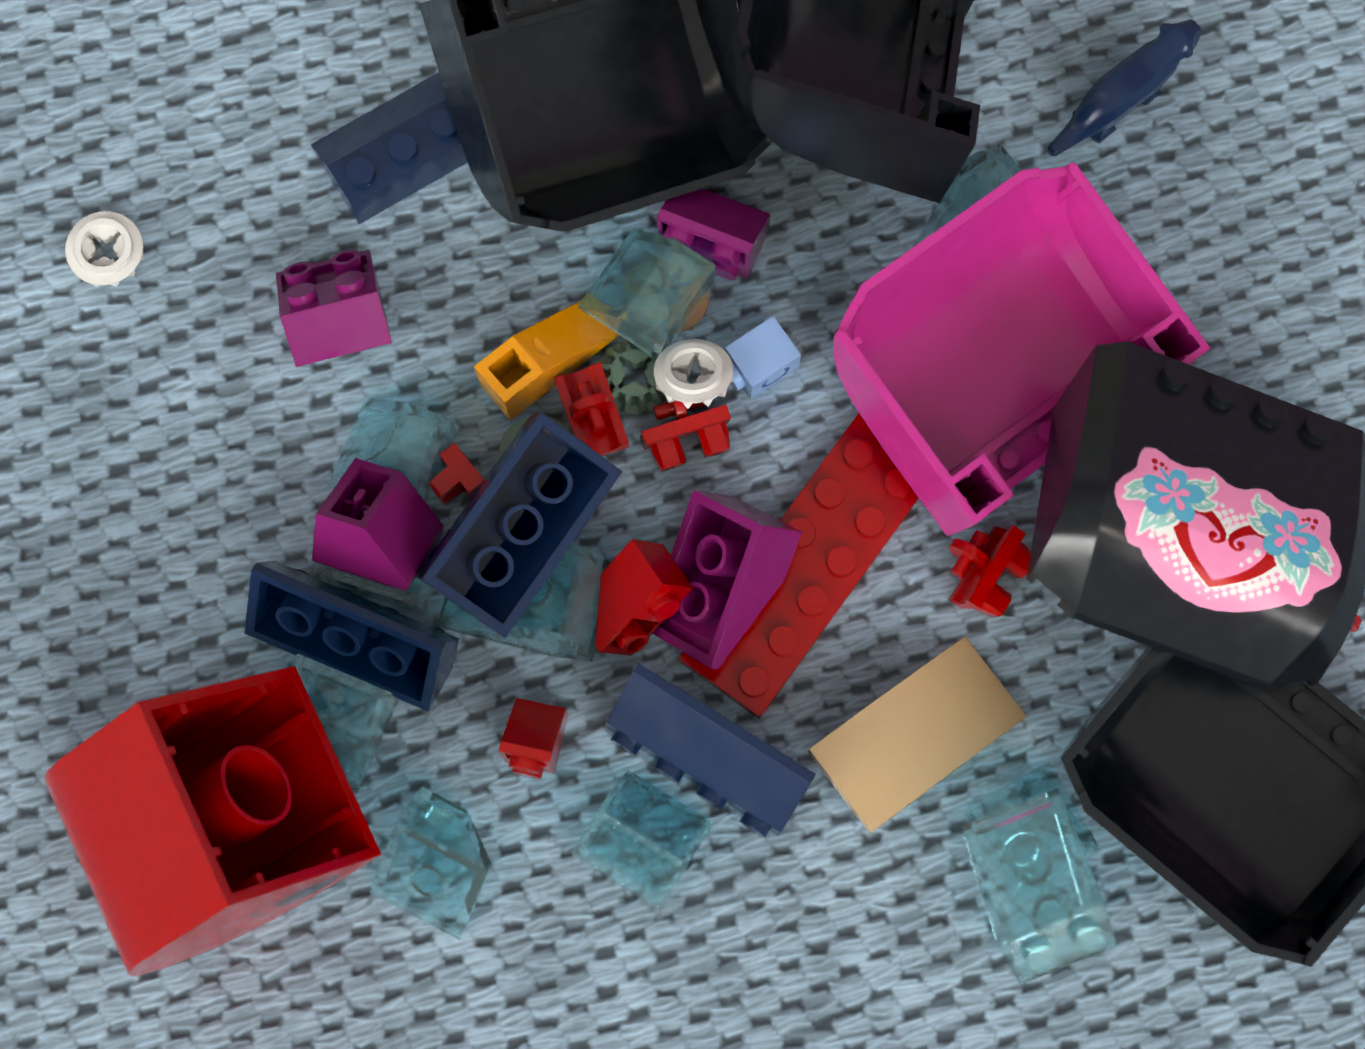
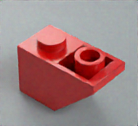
[595,539,693,656]
[499,697,568,779]

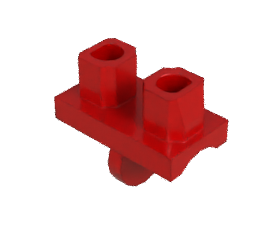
[554,362,630,456]
[640,400,731,472]
[948,525,1031,617]

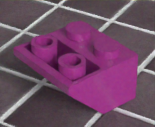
[657,188,771,280]
[276,249,392,367]
[312,458,444,591]

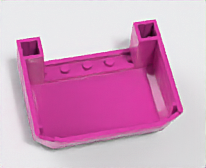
[833,163,1211,537]

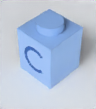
[724,316,801,399]

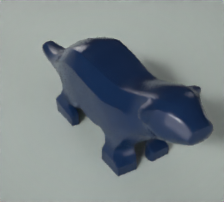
[1047,19,1202,156]

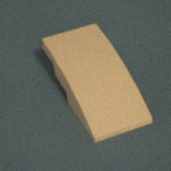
[808,637,1027,834]

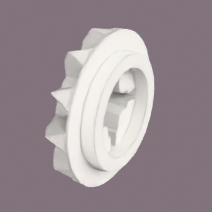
[65,211,144,288]
[654,339,733,409]

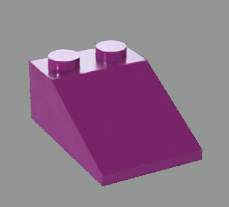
[652,490,802,669]

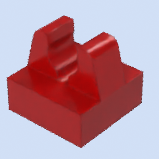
[429,443,484,505]

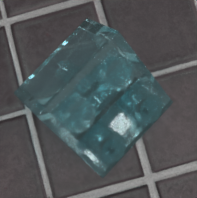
[292,654,399,794]
[571,770,714,911]

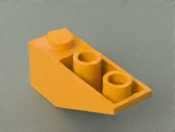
[474,294,624,421]

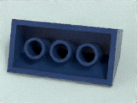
[311,72,468,224]
[416,412,623,638]
[244,561,459,712]
[606,663,816,838]

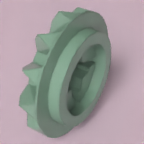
[600,338,667,415]

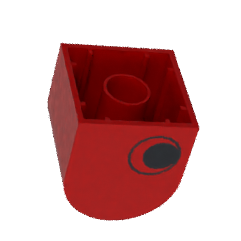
[44,666,382,976]

